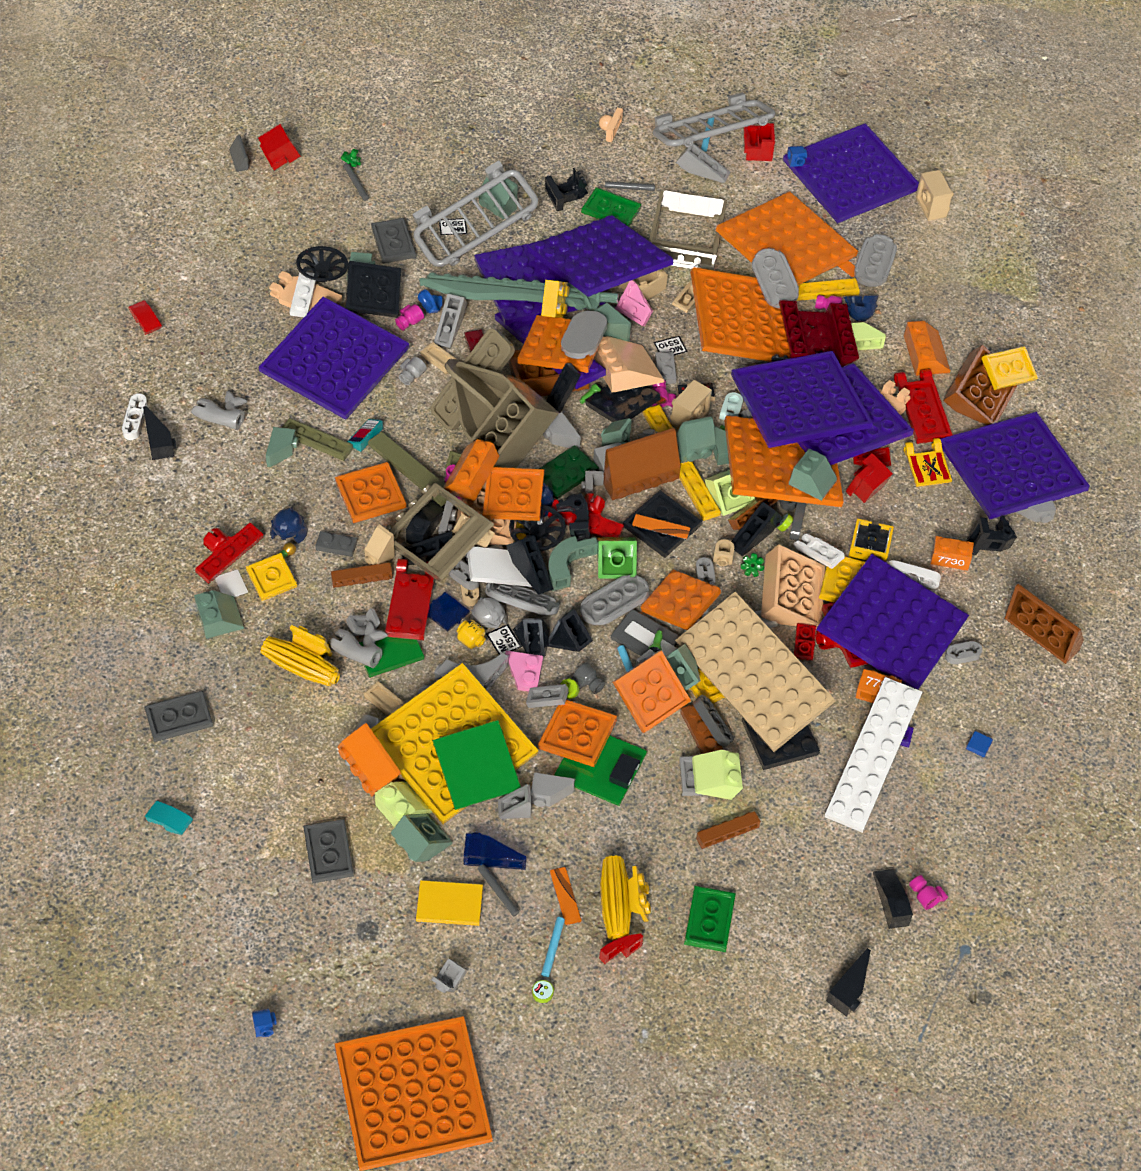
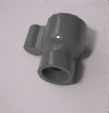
[570,663,605,694]

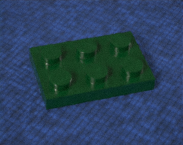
[539,445,599,499]

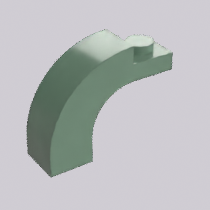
[548,536,598,591]

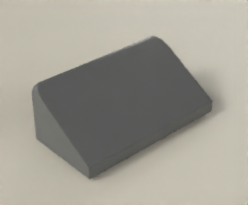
[229,135,249,172]

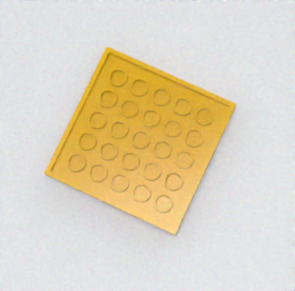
[371,663,538,824]

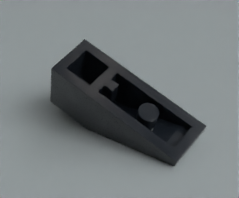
[143,406,177,460]
[406,500,445,544]
[731,502,783,557]
[402,531,464,565]
[506,535,554,595]
[873,869,913,929]
[826,948,871,1017]

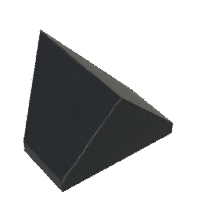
[547,609,593,652]
[512,618,550,657]

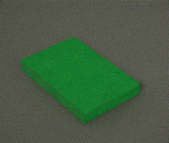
[581,187,641,227]
[359,637,424,678]
[684,886,736,952]

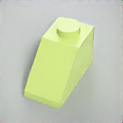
[851,322,886,350]

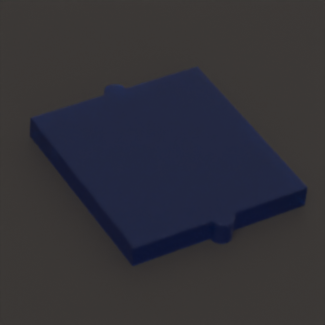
[428,592,470,632]

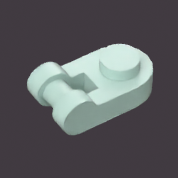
[719,392,743,420]

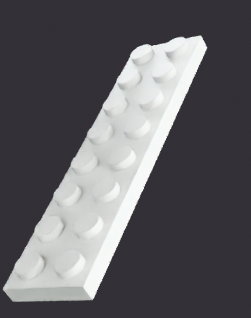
[825,677,922,833]

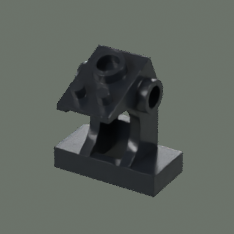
[545,168,588,212]
[556,493,591,542]
[966,516,1017,555]

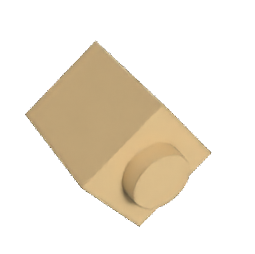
[364,524,395,565]

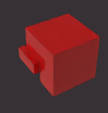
[743,123,775,161]
[258,124,301,170]
[845,453,893,503]

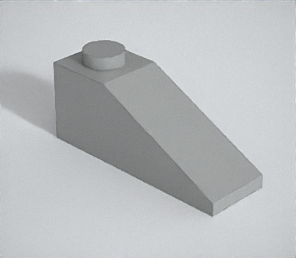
[676,143,730,183]
[434,294,467,349]

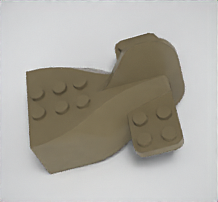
[431,328,559,468]

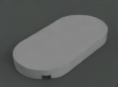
[854,234,897,287]
[752,248,799,308]
[561,311,607,359]
[580,575,649,625]
[485,583,560,615]

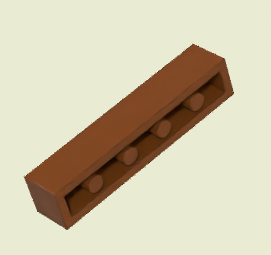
[728,497,778,530]
[331,562,392,588]
[696,811,761,849]

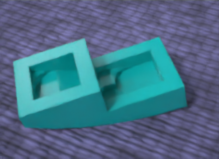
[144,801,193,836]

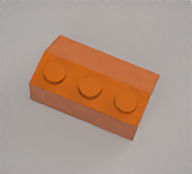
[904,321,951,376]
[443,439,499,501]
[337,723,401,797]

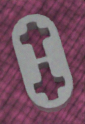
[695,557,715,586]
[449,560,480,590]
[945,641,982,664]

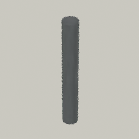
[343,163,369,201]
[605,181,655,191]
[477,864,520,917]

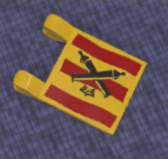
[903,438,952,487]

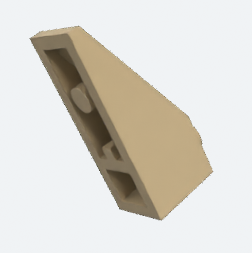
[672,280,696,313]

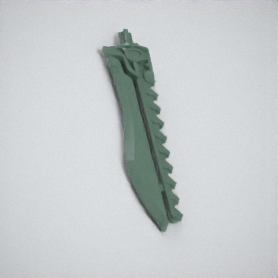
[419,272,618,311]

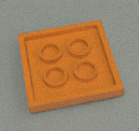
[335,462,406,523]
[483,467,544,521]
[640,569,721,630]
[612,650,691,733]
[538,700,617,767]

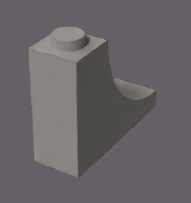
[434,652,508,691]

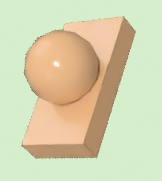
[599,107,623,142]

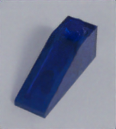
[464,832,526,870]

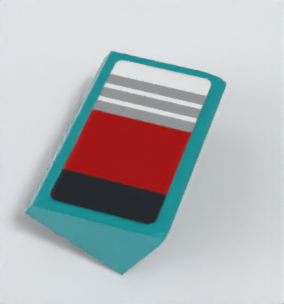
[347,419,383,452]

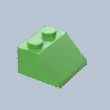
[597,537,637,579]

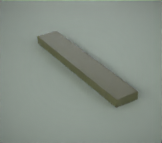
[368,432,448,506]

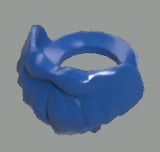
[417,289,442,314]

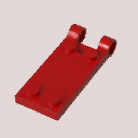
[894,369,953,444]
[385,559,435,640]

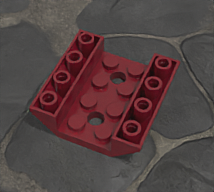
[779,300,859,367]

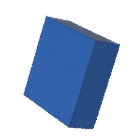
[966,731,993,757]

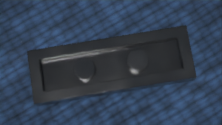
[546,363,580,413]

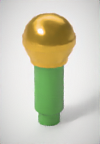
[278,542,296,558]

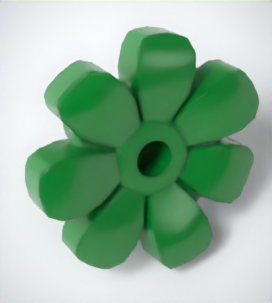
[341,149,362,167]
[740,553,765,577]

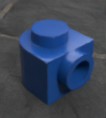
[787,146,807,167]
[252,1008,277,1037]

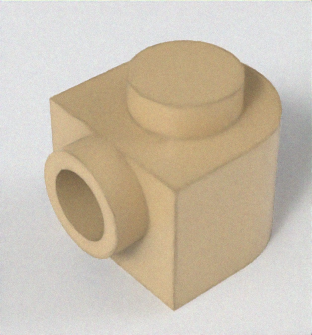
[713,539,734,567]

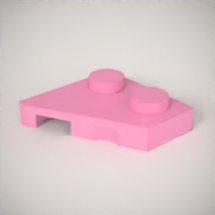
[615,280,653,326]
[505,651,543,692]

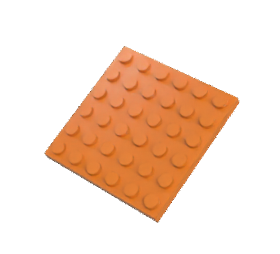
[715,191,858,285]
[690,267,792,362]
[724,416,844,507]
[334,1016,493,1171]

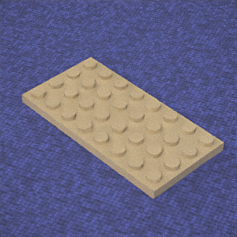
[675,592,836,752]

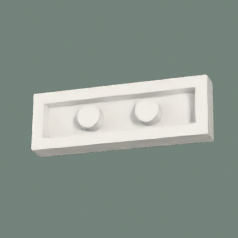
[290,272,316,318]

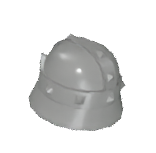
[469,597,508,632]

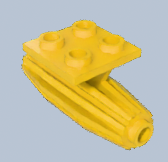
[261,625,340,686]
[600,855,651,941]

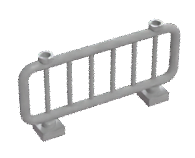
[652,92,776,147]
[413,160,538,267]

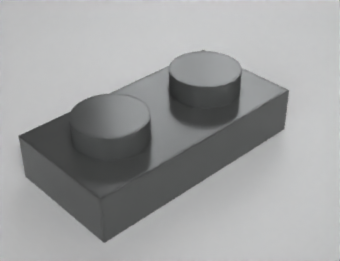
[315,531,357,557]

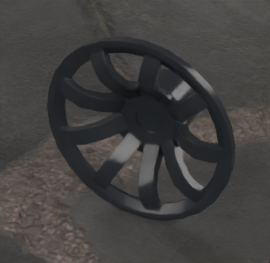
[296,246,348,283]
[509,504,566,551]

